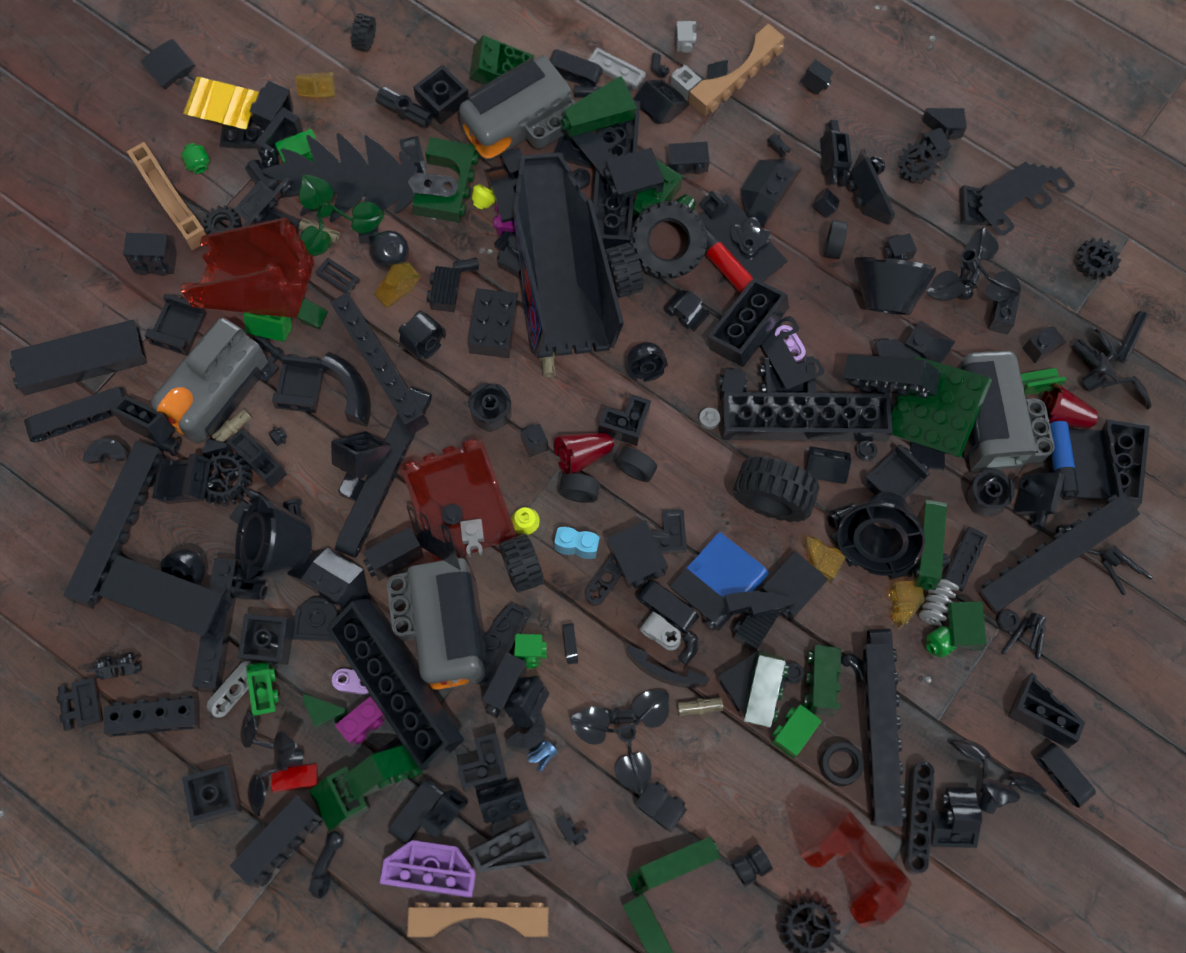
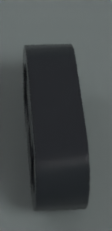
[563,623,578,665]

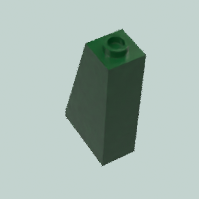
[561,76,637,137]
[914,500,947,590]
[626,836,720,897]

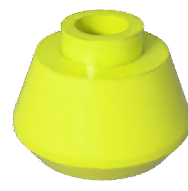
[472,184,496,210]
[511,507,540,535]

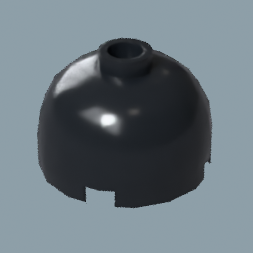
[369,230,409,271]
[626,342,668,382]
[160,548,206,585]

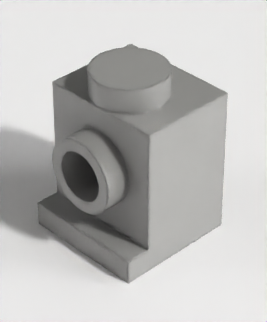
[676,21,696,53]
[671,65,701,100]

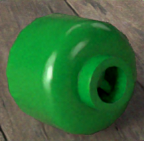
[181,143,210,174]
[926,626,958,658]

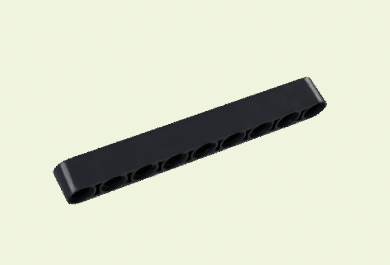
[335,386,432,558]

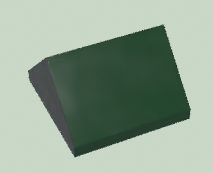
[948,601,987,651]

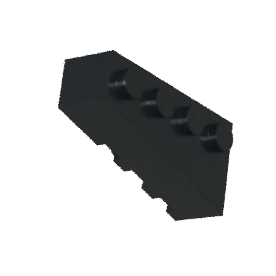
[1102,419,1150,509]

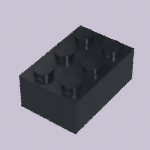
[468,288,518,358]

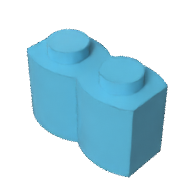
[554,527,600,559]

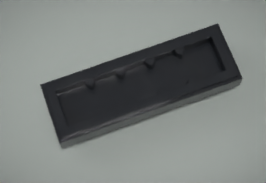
[944,526,988,592]

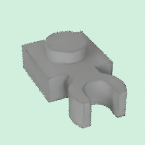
[460,519,484,557]

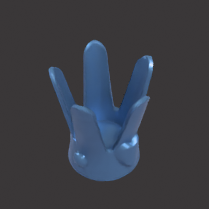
[525,740,558,772]

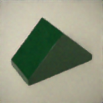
[302,694,348,730]

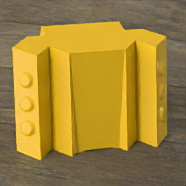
[183,77,259,129]

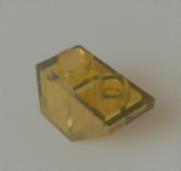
[295,72,336,98]
[374,263,421,308]
[803,536,846,583]
[889,581,924,629]

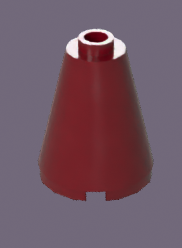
[1040,383,1099,429]
[554,432,614,474]

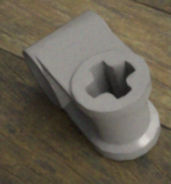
[639,612,681,651]

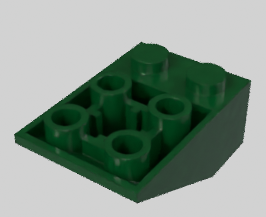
[469,35,534,84]

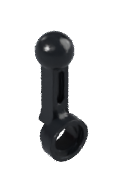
[309,831,344,899]

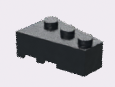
[1008,672,1086,749]
[469,818,551,873]

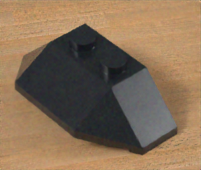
[847,149,895,225]
[740,158,802,228]
[287,548,370,610]

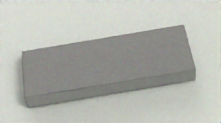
[588,48,646,90]

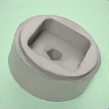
[699,408,720,429]

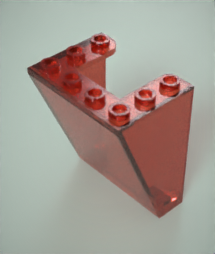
[180,217,314,318]
[400,439,517,562]
[800,811,912,928]

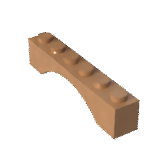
[688,24,785,116]
[127,142,209,250]
[408,903,548,937]

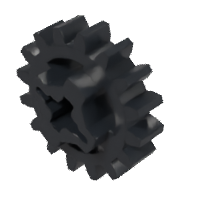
[897,140,941,184]
[1075,237,1121,280]

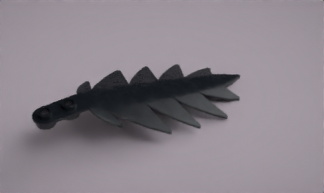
[262,133,458,223]

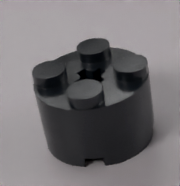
[398,310,446,360]
[469,383,512,432]
[966,469,1015,517]

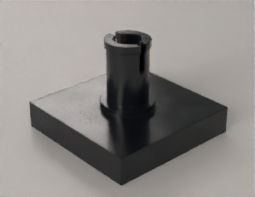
[1015,472,1065,516]

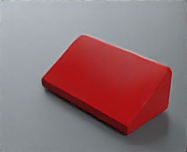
[271,764,319,793]

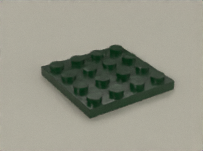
[891,356,992,458]

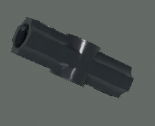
[375,87,433,129]

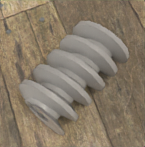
[919,579,959,627]

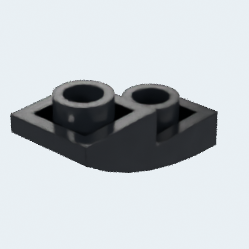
[220,126,262,149]

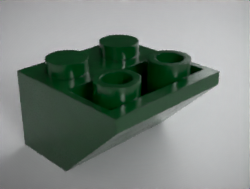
[309,766,370,832]

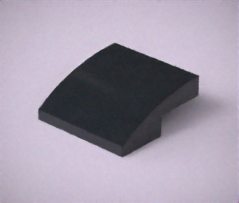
[140,39,196,90]
[959,185,1004,226]

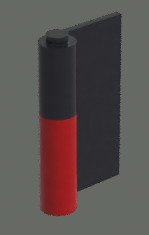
[681,194,788,294]

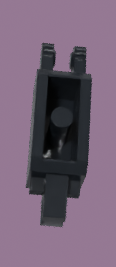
[820,119,852,187]

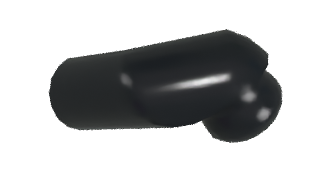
[678,632,698,665]
[841,653,864,682]

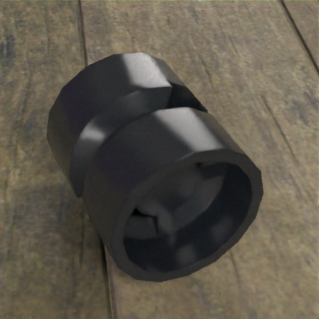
[730,844,773,887]

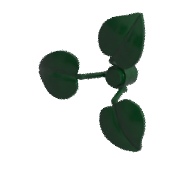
[299,175,384,258]

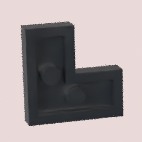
[651,509,687,554]

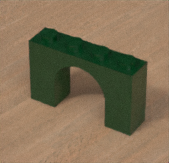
[412,137,479,223]

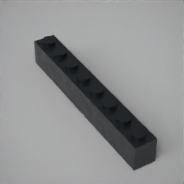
[330,292,429,435]
[63,441,164,609]
[979,494,1140,614]
[862,644,906,826]

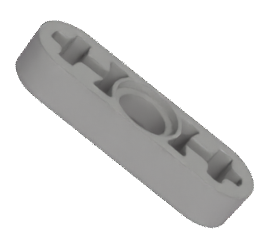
[207,660,255,718]

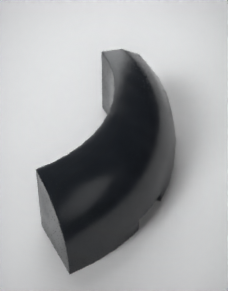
[320,352,371,427]

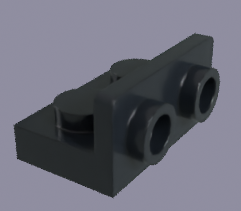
[476,778,528,823]

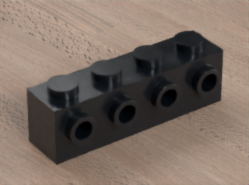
[104,696,200,737]

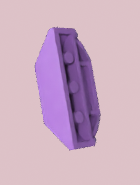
[380,840,476,897]

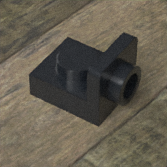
[555,814,589,846]

